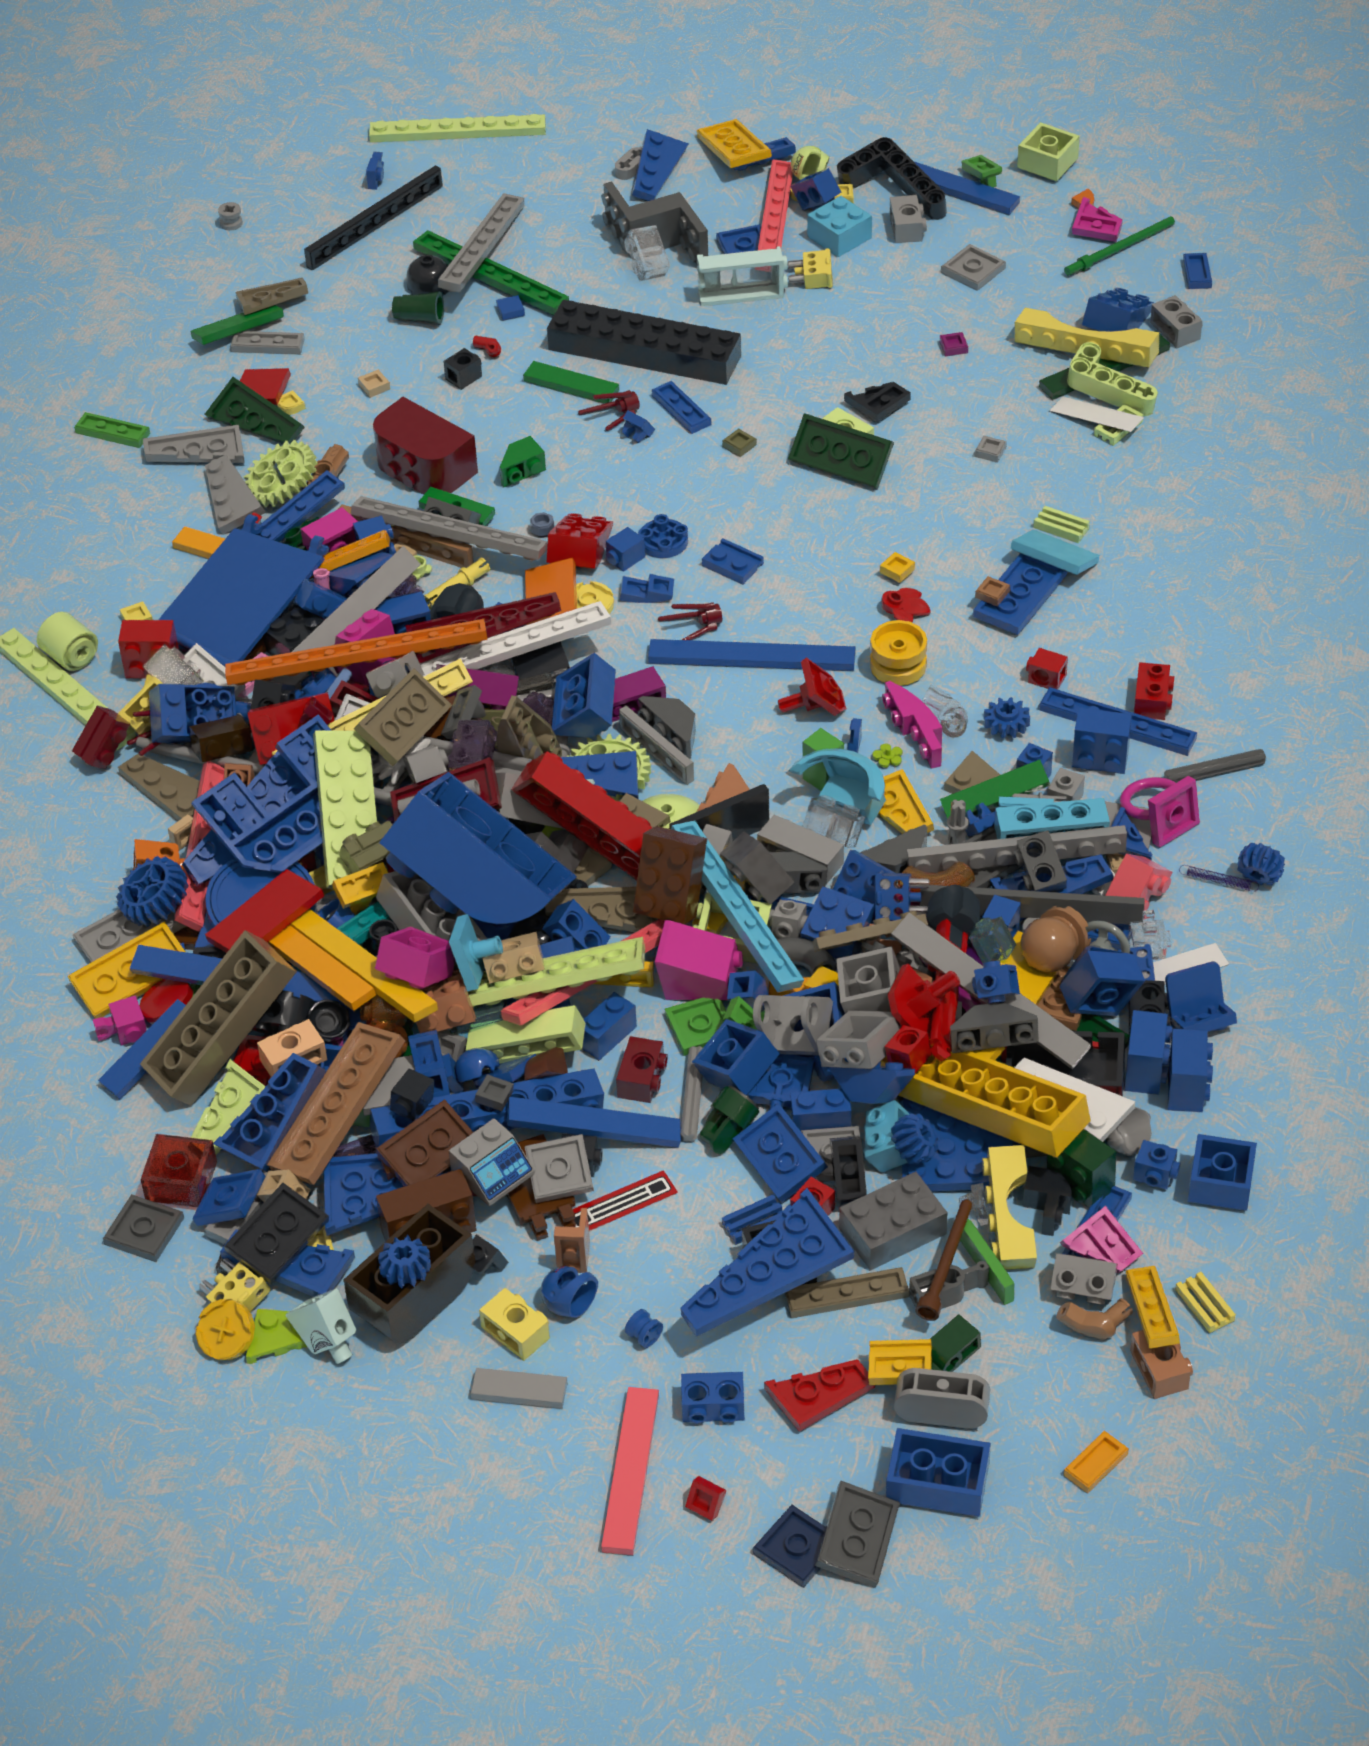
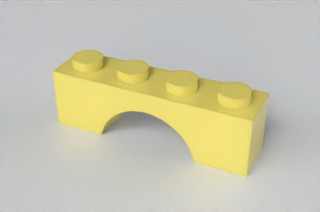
[982,1145,1037,1270]

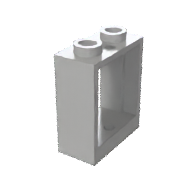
[816,1010,902,1069]

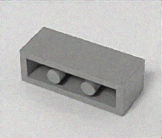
[757,815,844,884]

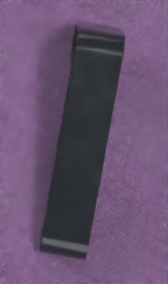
[837,137,947,220]

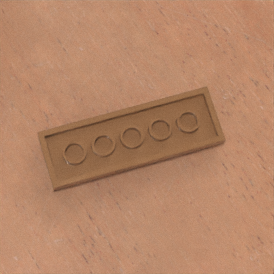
[267,1022,405,1185]

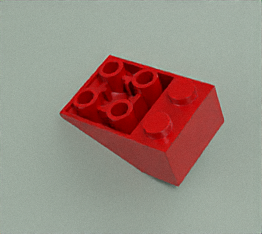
[546,513,613,569]

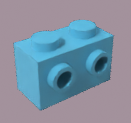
[864,1100,910,1173]

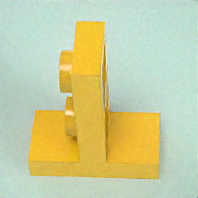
[332,862,388,915]

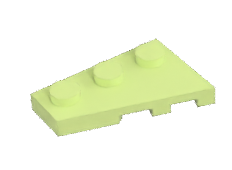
[190,1059,265,1158]

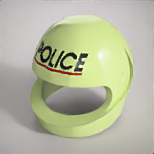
[791,146,830,180]

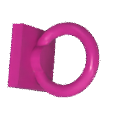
[1120,776,1200,848]

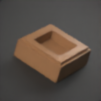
[975,576,1010,606]

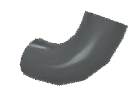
[777,937,837,975]

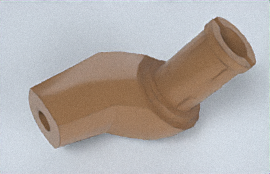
[1056,1298,1133,1340]

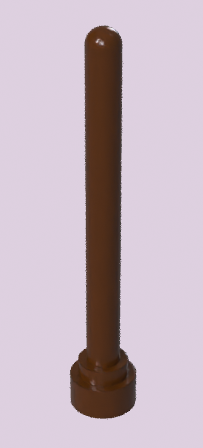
[915,1199,972,1321]

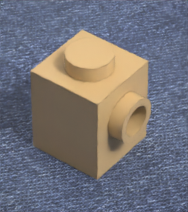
[257,1170,310,1202]

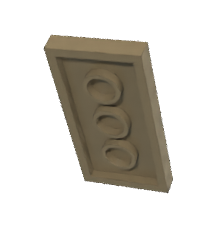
[354,668,452,767]

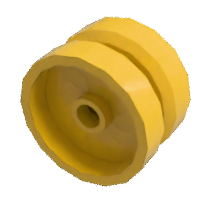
[870,620,927,686]

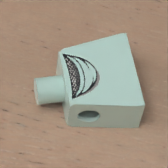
[285,1288,356,1364]

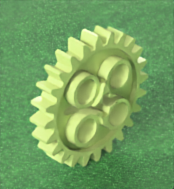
[244,440,318,508]
[567,734,651,801]

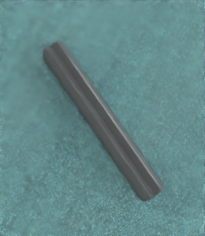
[1164,749,1266,783]

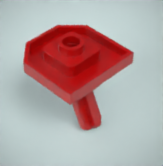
[778,657,847,716]
[888,964,960,1033]

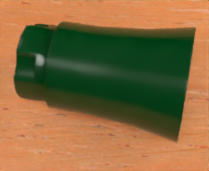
[392,291,444,324]

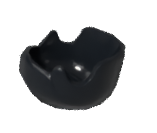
[307,999,350,1043]

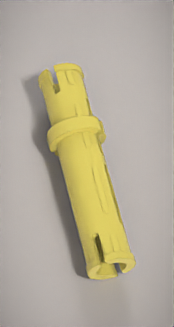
[424,557,490,610]

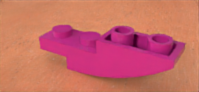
[882,681,943,769]

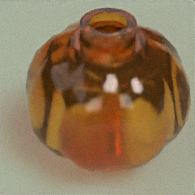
[360,994,409,1032]

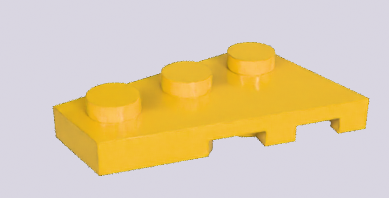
[878,769,934,834]

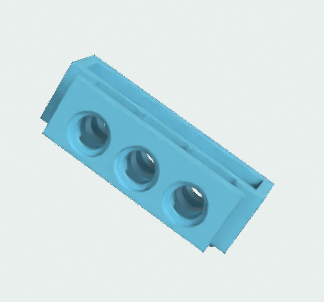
[995,798,1110,839]

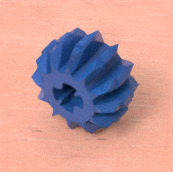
[1237,843,1285,885]
[891,1113,939,1164]
[378,1235,431,1289]

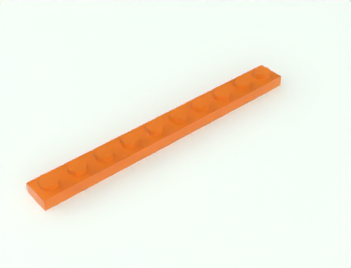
[225,619,488,685]

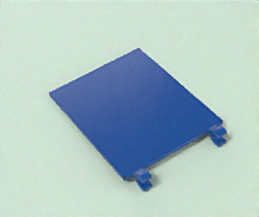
[158,514,330,661]

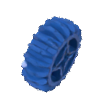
[116,856,189,927]

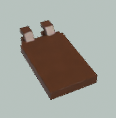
[506,1134,576,1241]

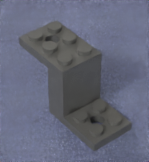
[601,181,708,264]

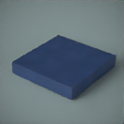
[753,1504,826,1588]

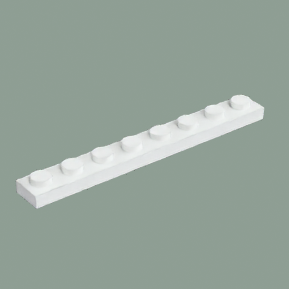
[420,601,611,677]

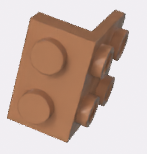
[416,970,476,1033]

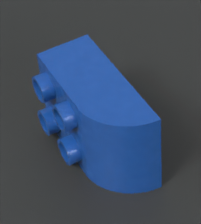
[379,772,577,924]

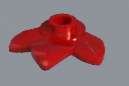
[881,588,931,622]

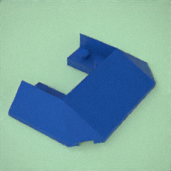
[191,715,332,873]

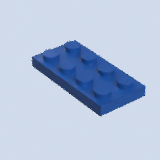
[973,553,1067,635]

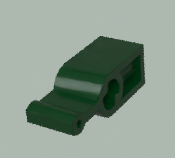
[930,1314,981,1372]

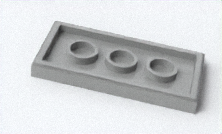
[73,907,187,963]

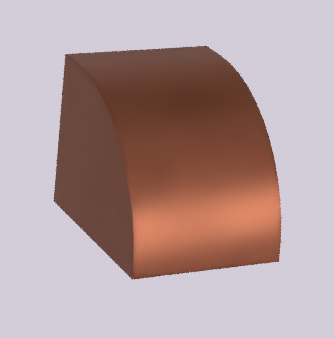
[524,1047,568,1081]

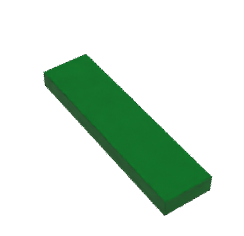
[190,305,284,345]
[523,361,619,403]
[940,759,1051,819]

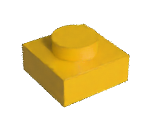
[880,552,915,583]

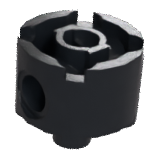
[253,990,315,1037]

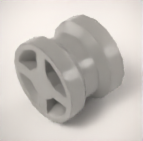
[218,202,243,230]

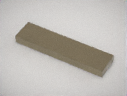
[785,1267,909,1318]

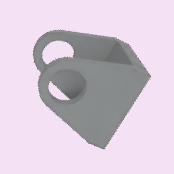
[753,995,833,1055]

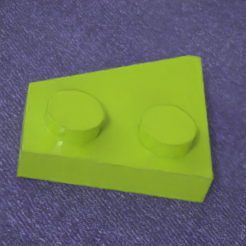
[246,1309,307,1364]

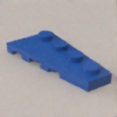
[990,854,1114,921]

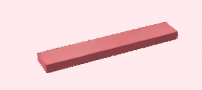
[601,1387,659,1555]

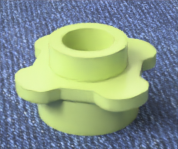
[410,555,432,580]

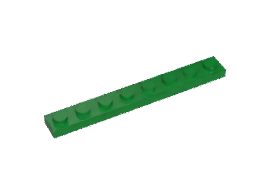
[413,230,569,315]

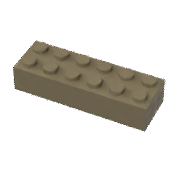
[140,930,296,1106]

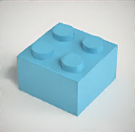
[807,196,872,257]

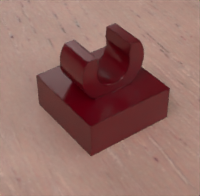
[299,696,333,725]

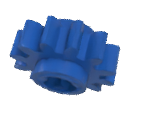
[984,697,1030,739]

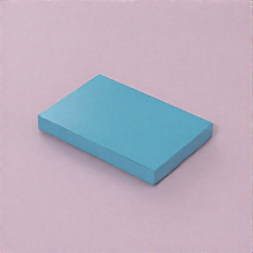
[1011,529,1100,575]

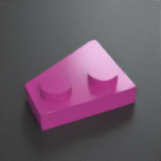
[1072,197,1123,242]

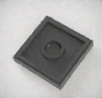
[103,1194,184,1262]

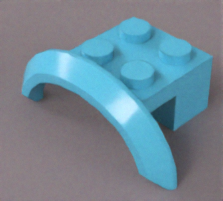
[789,749,886,825]

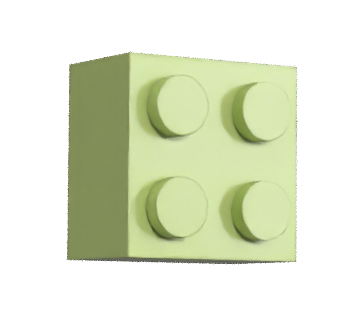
[1017,122,1080,181]

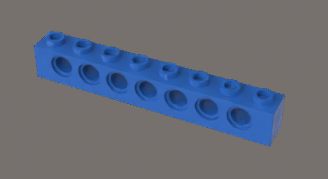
[370,1068,604,1148]

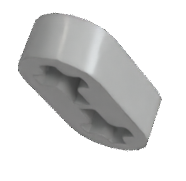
[615,147,642,180]

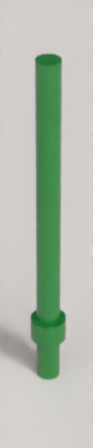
[1064,216,1175,276]

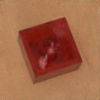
[141,1134,217,1208]

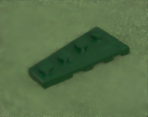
[204,377,305,444]

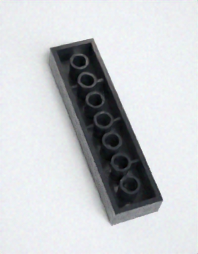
[547,300,741,385]

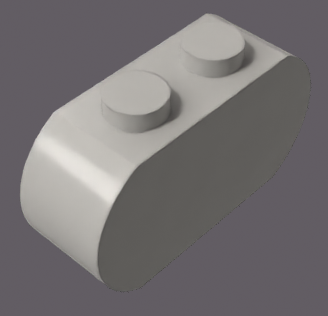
[894,1368,991,1429]

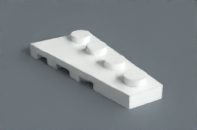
[1014,1058,1136,1142]

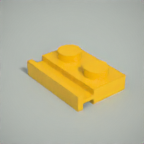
[868,1339,932,1385]

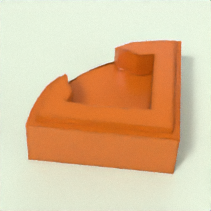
[1071,189,1094,209]

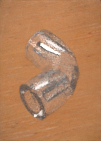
[922,684,968,738]

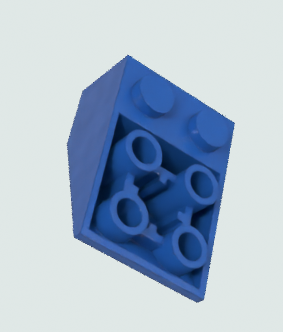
[1082,287,1154,332]
[313,551,393,598]
[149,684,236,743]

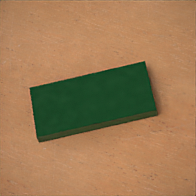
[788,413,894,489]

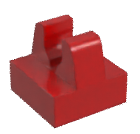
[685,1476,726,1521]

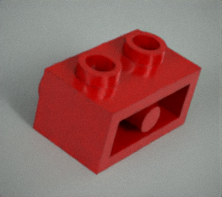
[1134,662,1175,720]

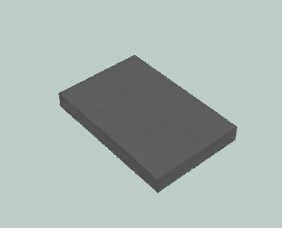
[815,1481,900,1588]

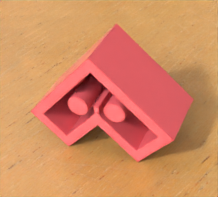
[1105,854,1173,914]

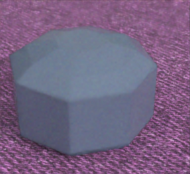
[530,512,554,536]

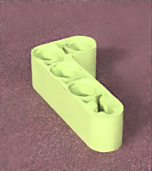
[1067,342,1158,416]

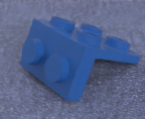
[1165,961,1237,1031]

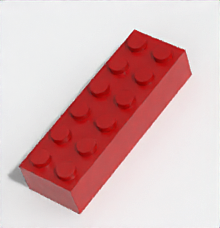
[511,751,653,880]

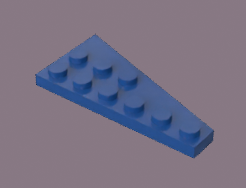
[182,751,307,887]
[324,1153,451,1236]
[680,1188,854,1337]

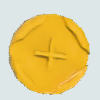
[195,1299,255,1361]

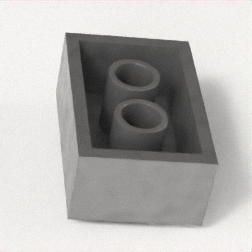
[839,1172,948,1271]

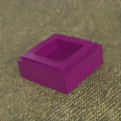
[940,332,968,357]

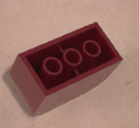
[373,397,478,495]

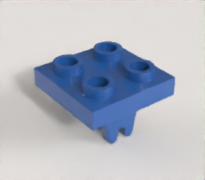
[833,850,895,909]

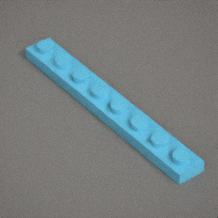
[671,821,804,992]

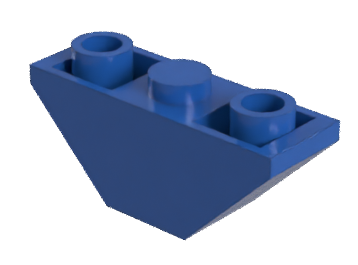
[830,1058,915,1104]

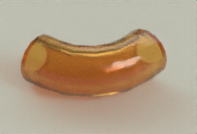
[898,861,975,892]

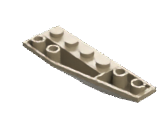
[496,695,562,760]

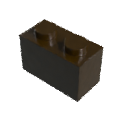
[189,715,252,762]

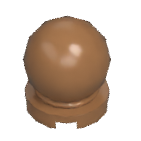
[1020,906,1091,973]

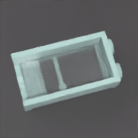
[697,246,788,306]

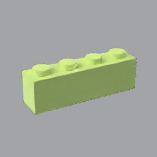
[466,1005,586,1064]

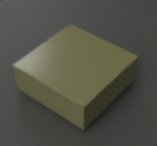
[722,428,757,457]

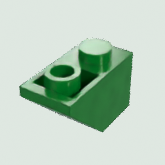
[500,436,546,488]

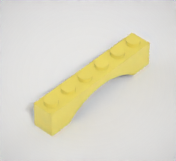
[1015,308,1159,368]

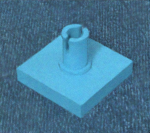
[449,914,503,992]

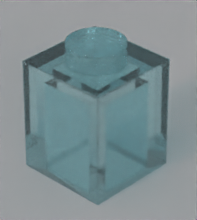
[969,916,1016,963]

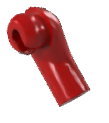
[473,335,502,357]

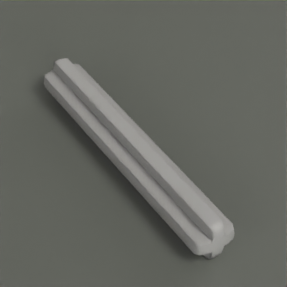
[680,1046,703,1142]

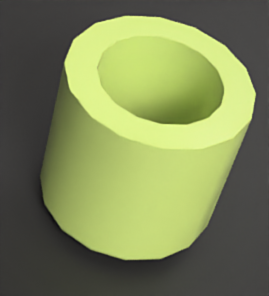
[36,611,98,671]

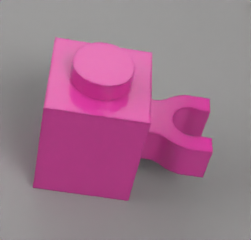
[93,995,147,1046]

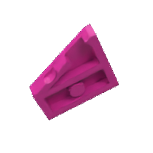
[1060,1206,1143,1273]

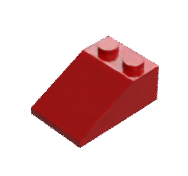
[247,692,335,765]

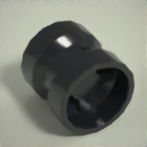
[369,919,397,956]

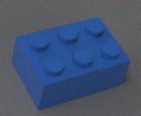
[886,1428,991,1517]

